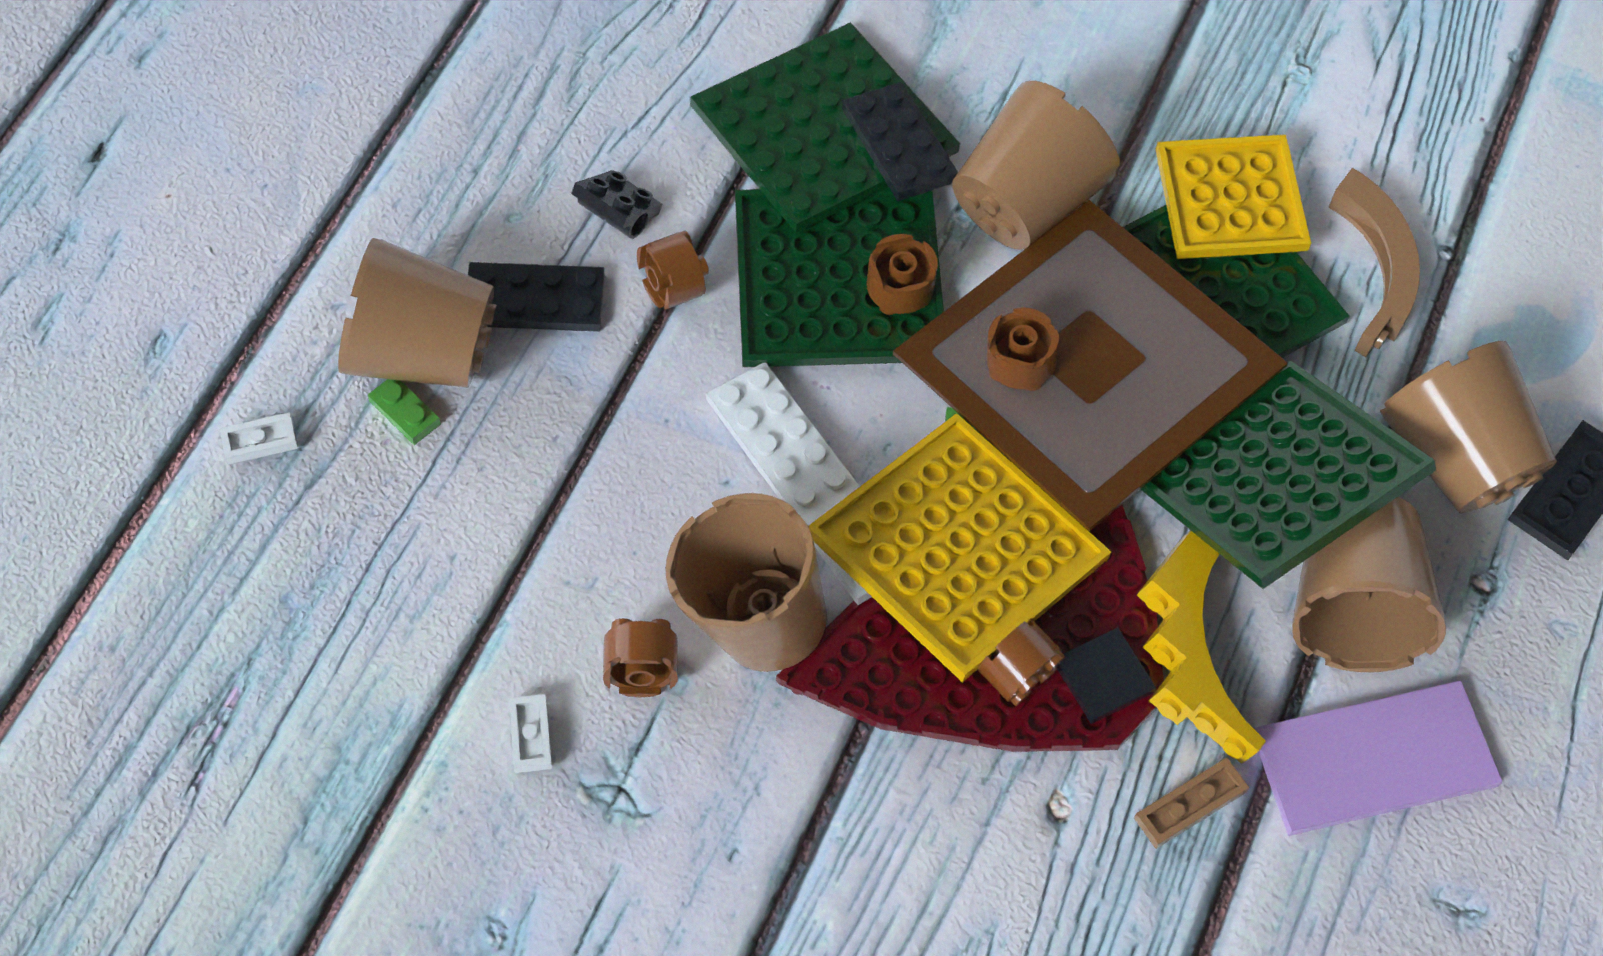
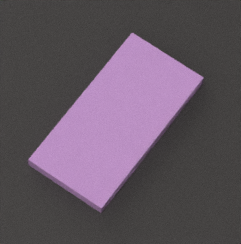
[1254,681,1502,836]

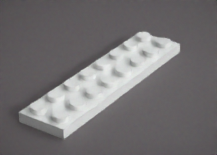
[706,363,872,605]

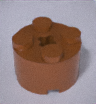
[637,231,709,310]
[867,234,938,315]
[987,307,1059,391]
[603,618,678,697]
[977,618,1065,706]

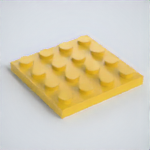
[1155,134,1311,259]

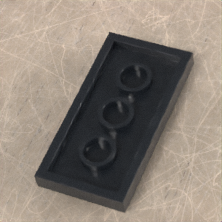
[842,82,958,201]
[468,262,605,332]
[1507,420,1603,560]

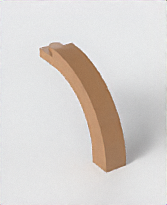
[1328,167,1420,357]

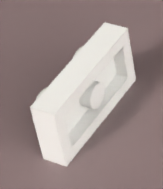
[219,412,298,465]
[508,694,552,773]

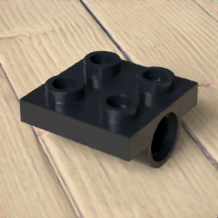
[571,170,663,239]

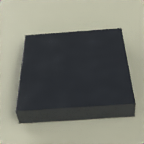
[1057,627,1156,724]

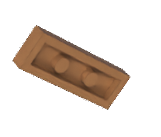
[1134,757,1249,849]

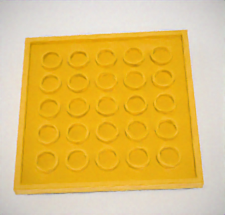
[808,413,1111,682]

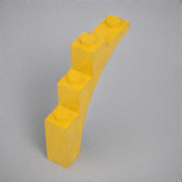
[1137,530,1266,764]

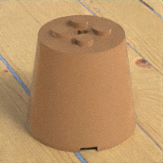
[952,81,1120,250]
[338,238,496,388]
[1380,341,1557,514]
[665,493,827,672]
[1292,497,1446,672]

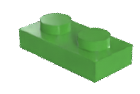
[367,379,441,445]

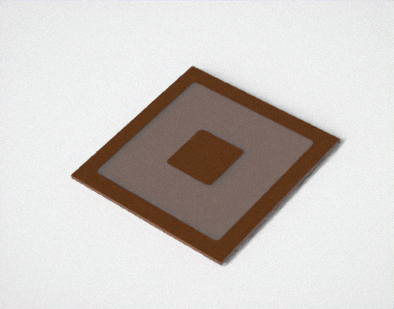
[893,200,1288,531]

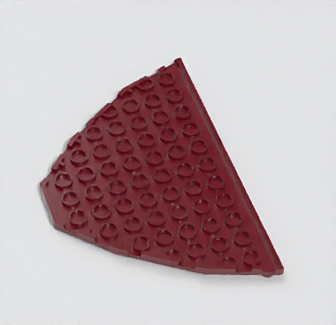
[776,455,1164,752]

